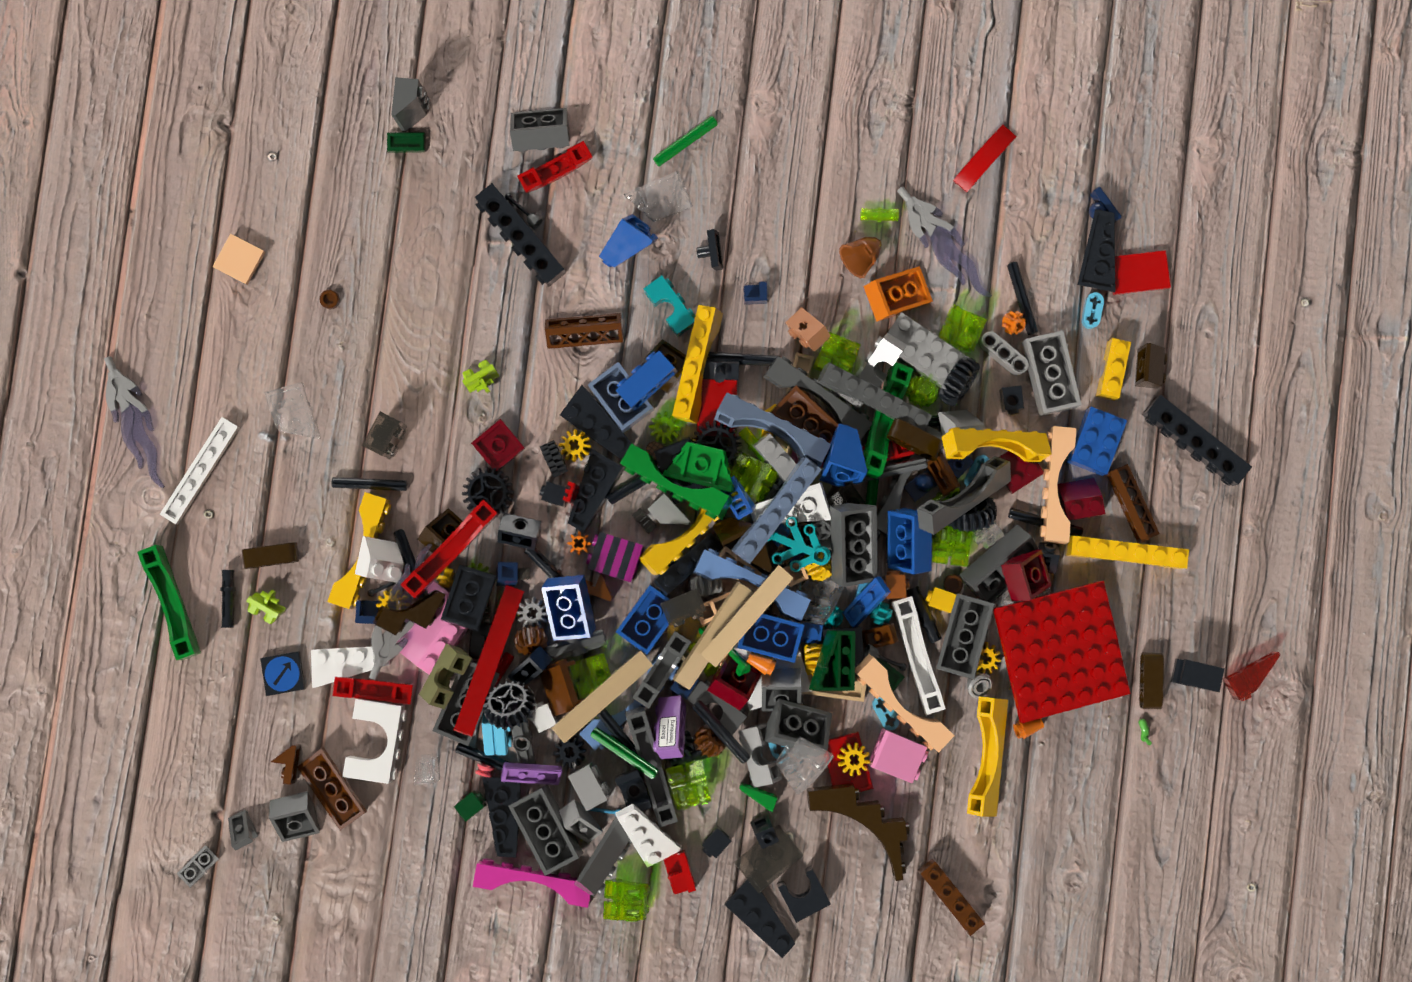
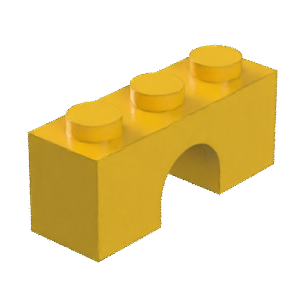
[1096,338,1131,401]

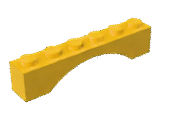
[672,305,723,424]
[942,427,1052,462]
[639,487,738,575]
[327,492,391,609]
[1066,536,1189,569]
[967,696,1008,817]

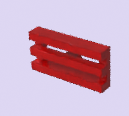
[563,481,579,504]

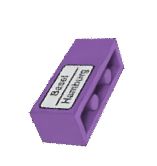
[653,696,686,759]

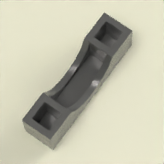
[633,631,692,708]

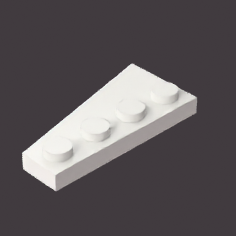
[751,483,831,523]
[311,646,390,688]
[615,804,682,868]

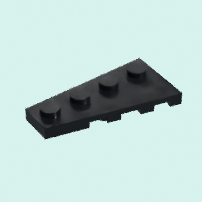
[1077,209,1115,292]
[560,385,631,460]
[568,449,624,533]
[482,776,521,858]
[724,875,795,958]

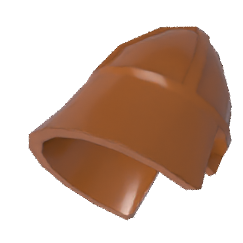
[839,237,882,278]

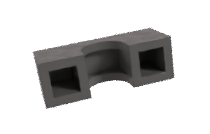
[687,680,747,735]

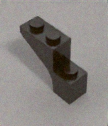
[373,590,445,635]

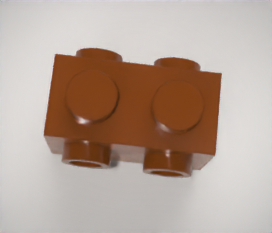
[882,571,909,599]

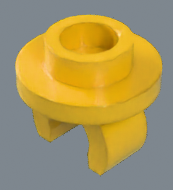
[436,567,454,588]

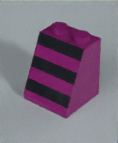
[586,532,645,583]

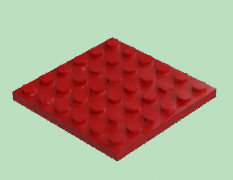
[993,581,1131,723]

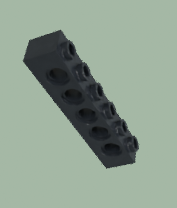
[475,183,566,287]
[1142,395,1252,486]

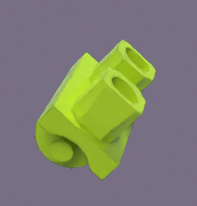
[462,360,500,393]
[246,589,286,624]

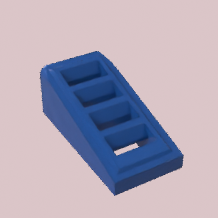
[721,475,756,520]

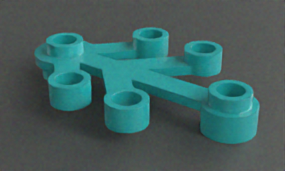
[768,516,831,572]

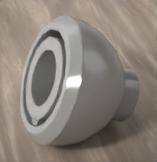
[967,672,993,698]

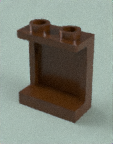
[540,659,585,717]

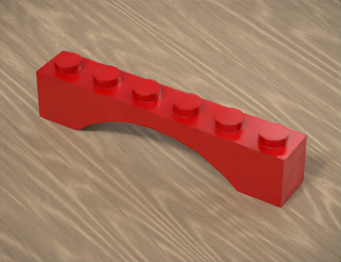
[400,500,499,599]

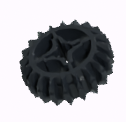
[939,356,980,407]
[691,420,743,466]
[462,467,514,518]
[948,496,997,533]
[483,679,536,730]

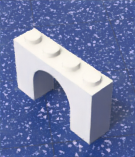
[342,698,407,784]

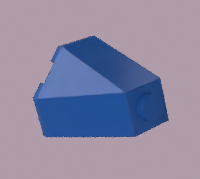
[599,214,658,267]
[819,423,867,486]

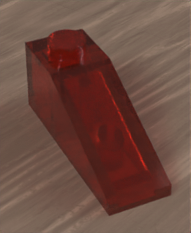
[1222,651,1280,701]

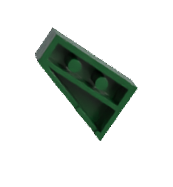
[809,630,855,691]

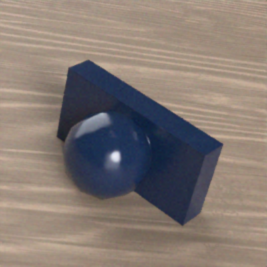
[1089,187,1121,223]
[904,464,944,502]

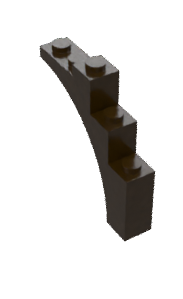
[806,783,910,881]

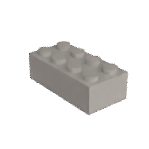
[888,312,965,389]
[1022,331,1081,416]

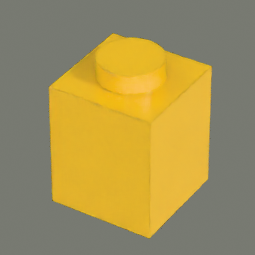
[925,587,956,613]

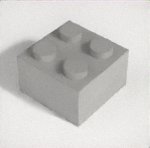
[568,762,611,811]

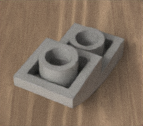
[177,845,219,888]

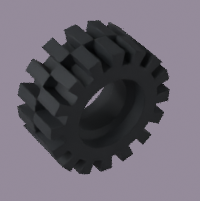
[540,440,568,478]

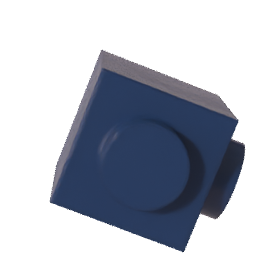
[947,456,974,479]

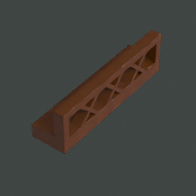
[545,313,623,349]
[1106,464,1160,543]

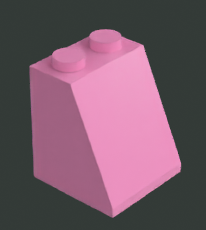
[868,728,928,783]

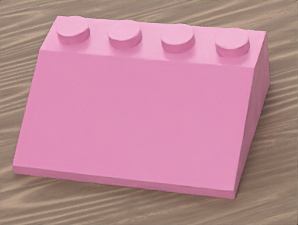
[396,581,468,675]

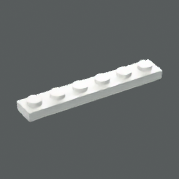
[160,417,240,525]

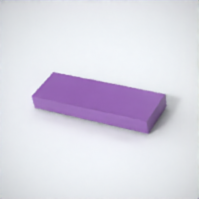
[501,762,562,785]

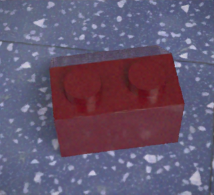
[1057,478,1106,521]
[1001,549,1051,601]
[707,654,762,711]

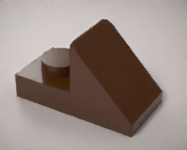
[586,573,613,602]
[862,623,899,648]
[271,744,301,785]

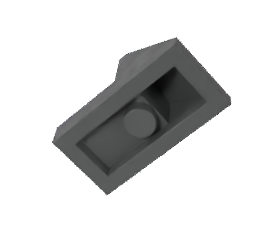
[228,810,258,851]

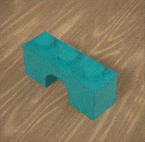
[643,275,696,337]

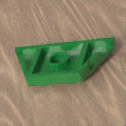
[663,442,734,492]

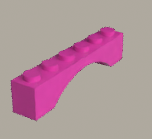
[472,858,591,908]

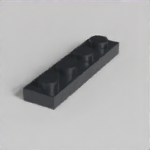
[653,533,723,596]

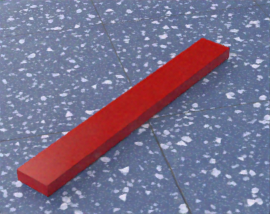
[454,585,524,737]

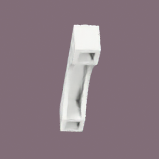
[891,596,946,715]

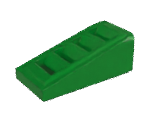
[739,783,777,812]

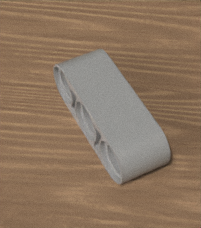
[979,331,1029,376]

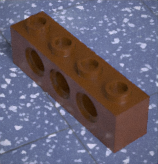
[917,858,985,936]

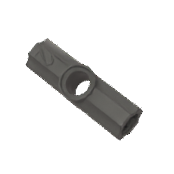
[547,629,607,662]
[511,719,536,764]

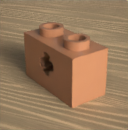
[785,307,831,352]

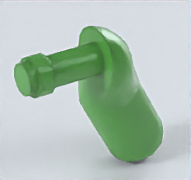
[1138,718,1152,745]

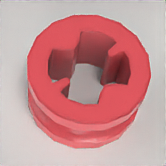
[475,763,494,778]

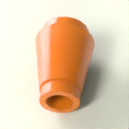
[746,652,777,675]
[1013,718,1044,739]

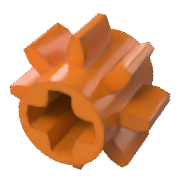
[1002,311,1026,335]
[567,531,592,556]

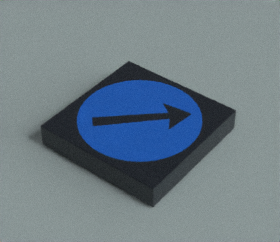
[260,651,306,696]

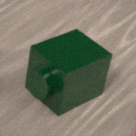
[454,790,486,822]

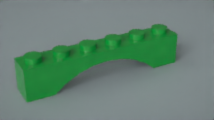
[863,362,913,479]
[620,443,733,520]
[137,545,201,661]

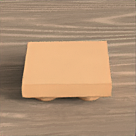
[212,234,265,285]

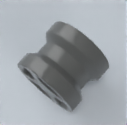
[812,521,831,542]

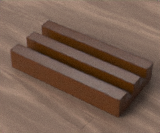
[928,453,961,496]

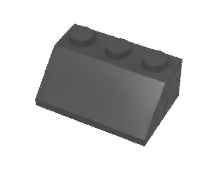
[391,77,431,132]
[510,108,570,152]
[765,699,832,755]

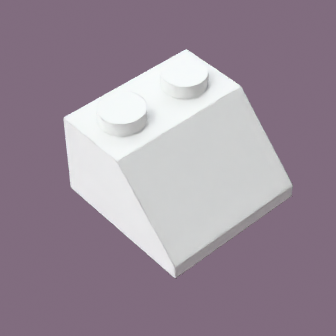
[355,536,404,583]

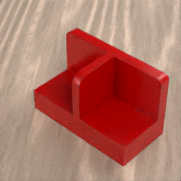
[664,850,696,894]

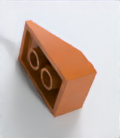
[863,266,933,322]

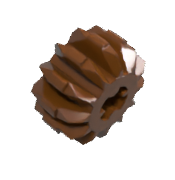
[514,626,548,655]
[693,725,726,758]

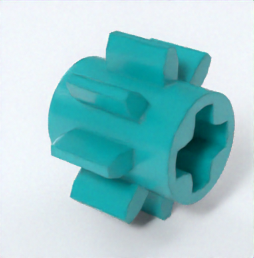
[870,602,893,626]
[819,604,843,629]

